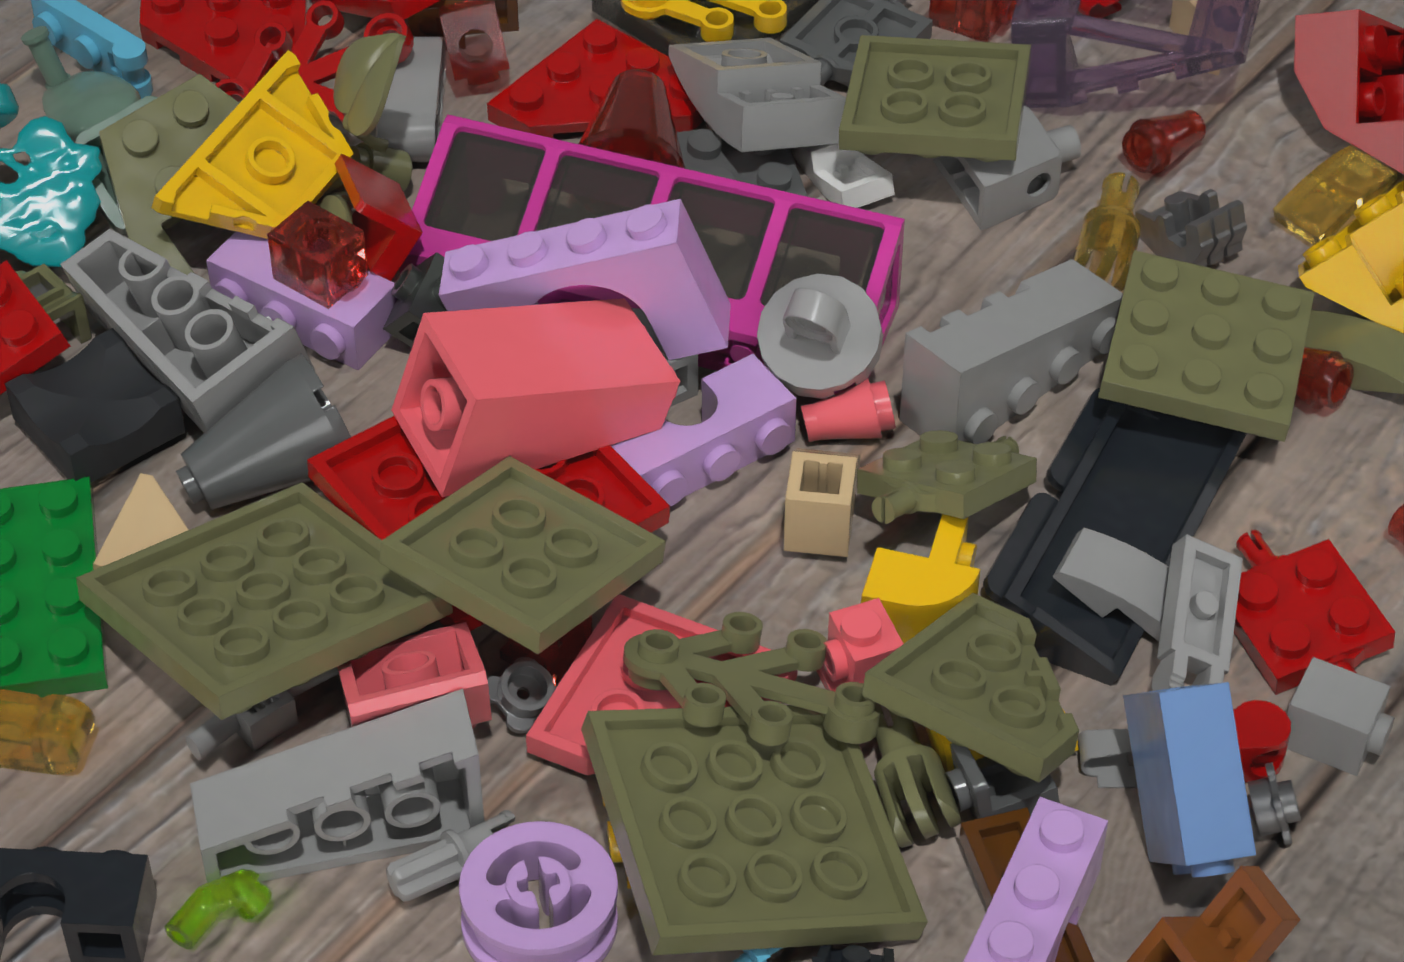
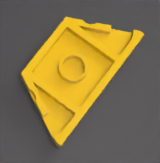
[151,50,354,242]

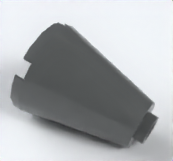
[175,353,351,510]

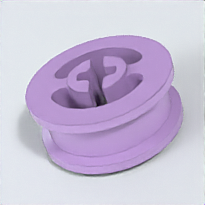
[459,821,618,962]

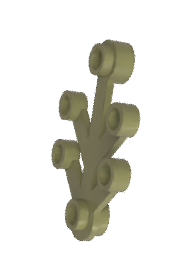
[623,612,882,746]

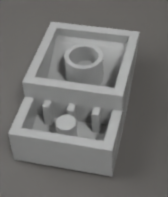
[669,38,846,152]

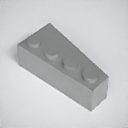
[60,229,315,433]
[900,259,1123,444]
[190,689,484,892]

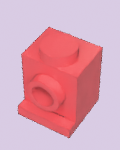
[816,598,904,692]

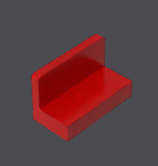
[335,154,423,281]

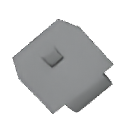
[1078,729,1137,788]

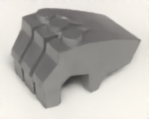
[1132,189,1247,267]

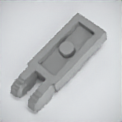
[1151,534,1243,691]

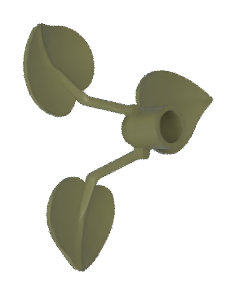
[239,33,412,282]

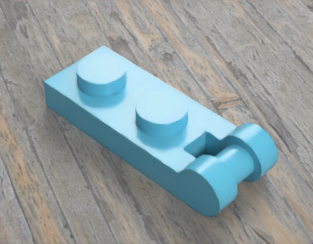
[31,0,153,99]

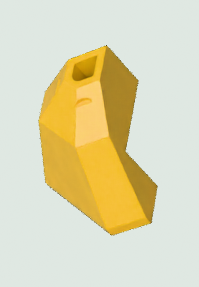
[1298,171,1404,333]

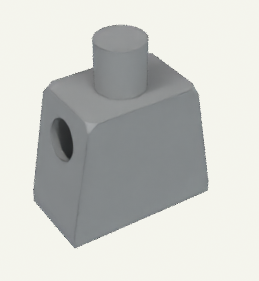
[934,106,1081,230]

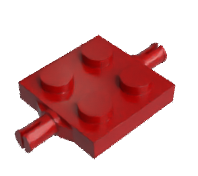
[1234,530,1396,695]

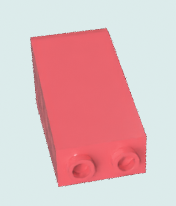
[391,298,680,497]

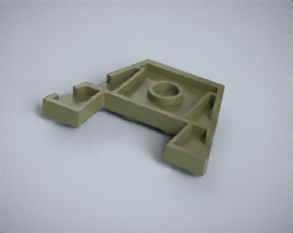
[99,74,345,275]

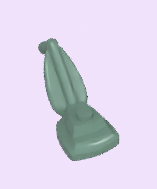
[21,26,158,235]

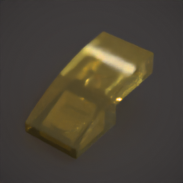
[1273,145,1398,245]

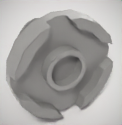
[757,273,883,399]

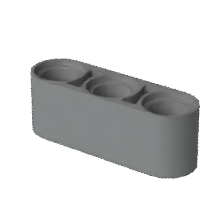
[377,37,446,162]

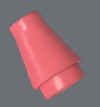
[801,378,896,442]

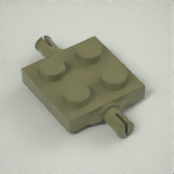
[857,430,1037,524]

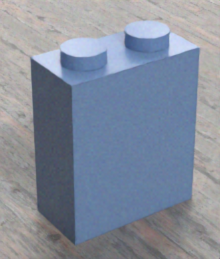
[1123,682,1256,877]

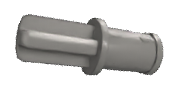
[386,810,519,901]

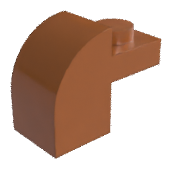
[1126,866,1301,962]

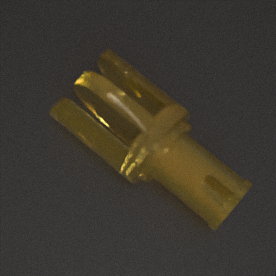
[1074,172,1141,292]

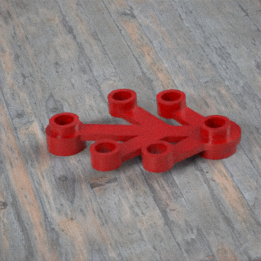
[215,0,414,124]

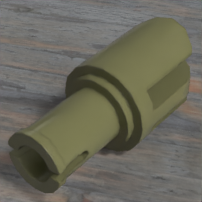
[874,709,961,848]

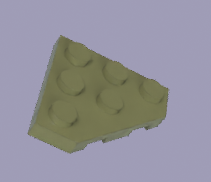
[862,593,1079,783]

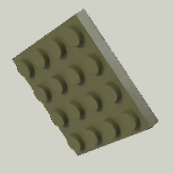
[76,482,453,720]
[581,705,928,955]

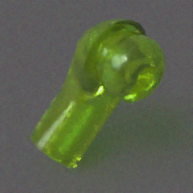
[164,869,272,949]

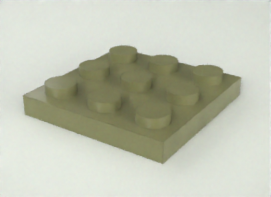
[839,35,1031,162]
[1098,250,1315,442]
[379,456,666,654]

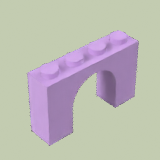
[439,199,731,360]

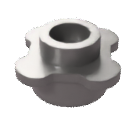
[487,657,557,733]
[1248,762,1301,845]

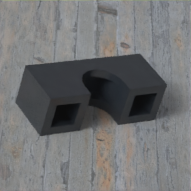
[0,846,157,962]

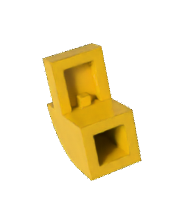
[861,514,980,643]

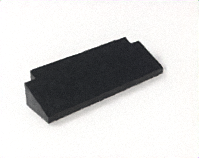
[983,388,1247,686]

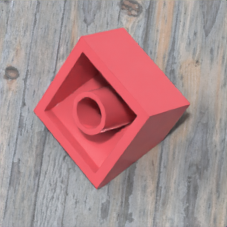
[337,622,492,729]

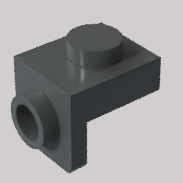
[945,743,1060,819]

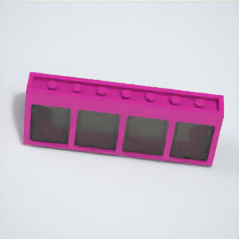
[399,114,905,393]

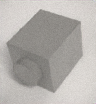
[1287,657,1395,776]

